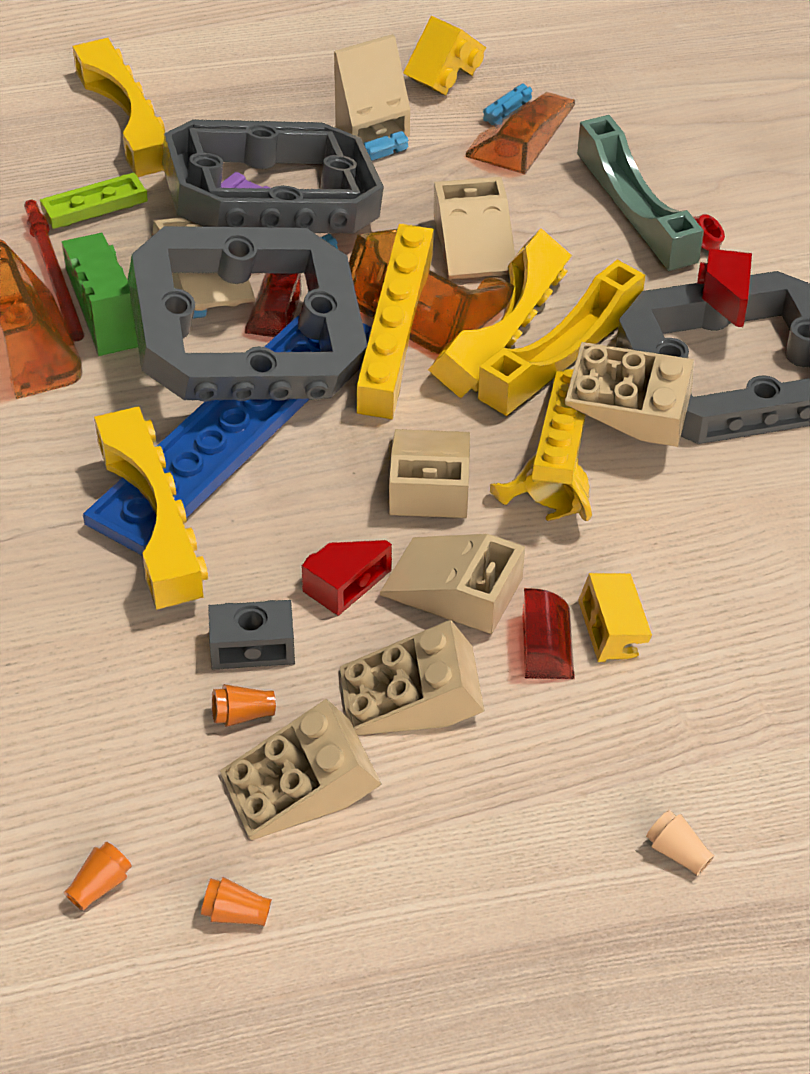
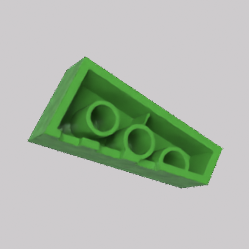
[61,233,138,356]

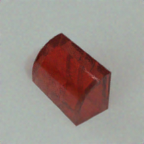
[245,273,302,337]
[522,588,575,679]

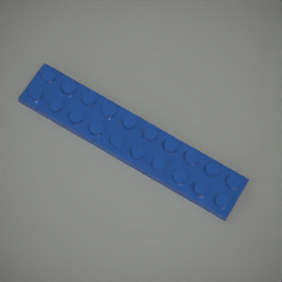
[83,314,372,556]

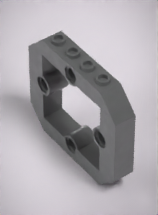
[162,119,384,234]
[128,226,368,402]
[616,271,810,444]

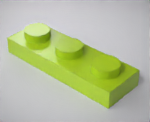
[40,172,148,229]

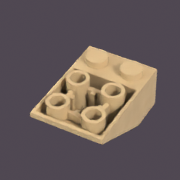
[334,34,410,143]
[433,177,515,279]
[153,217,255,311]
[565,342,694,447]
[389,429,470,518]
[380,534,525,634]
[340,619,485,735]
[220,699,382,840]

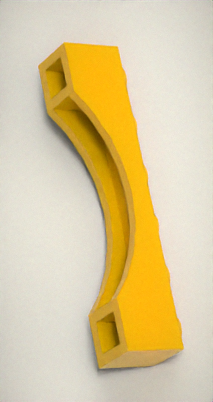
[72,37,166,177]
[357,224,434,420]
[428,228,572,399]
[478,259,646,416]
[94,406,208,610]

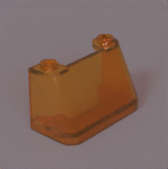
[349,229,515,354]
[0,239,83,399]

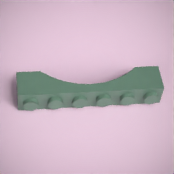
[577,115,704,271]

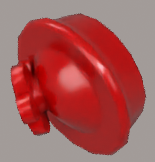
[693,214,725,251]

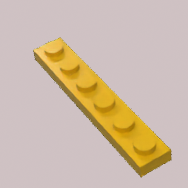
[532,369,586,485]

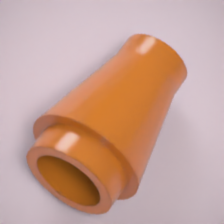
[212,684,276,727]
[64,842,132,911]
[201,877,272,927]

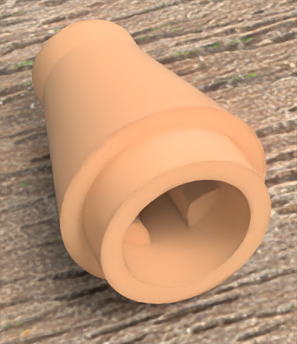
[646,810,715,876]

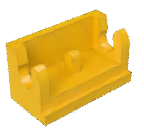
[578,573,652,662]

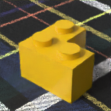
[403,16,487,96]

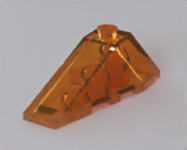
[466,92,575,174]

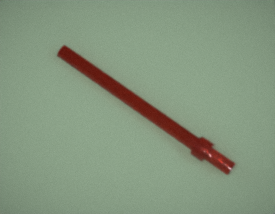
[24,200,85,342]

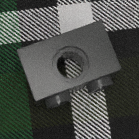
[208,600,295,670]

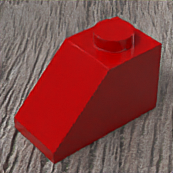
[697,248,752,327]
[301,540,392,616]

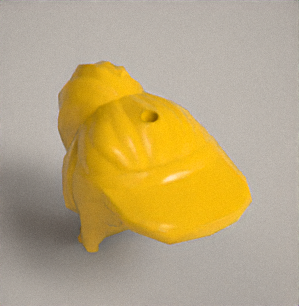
[490,454,592,521]

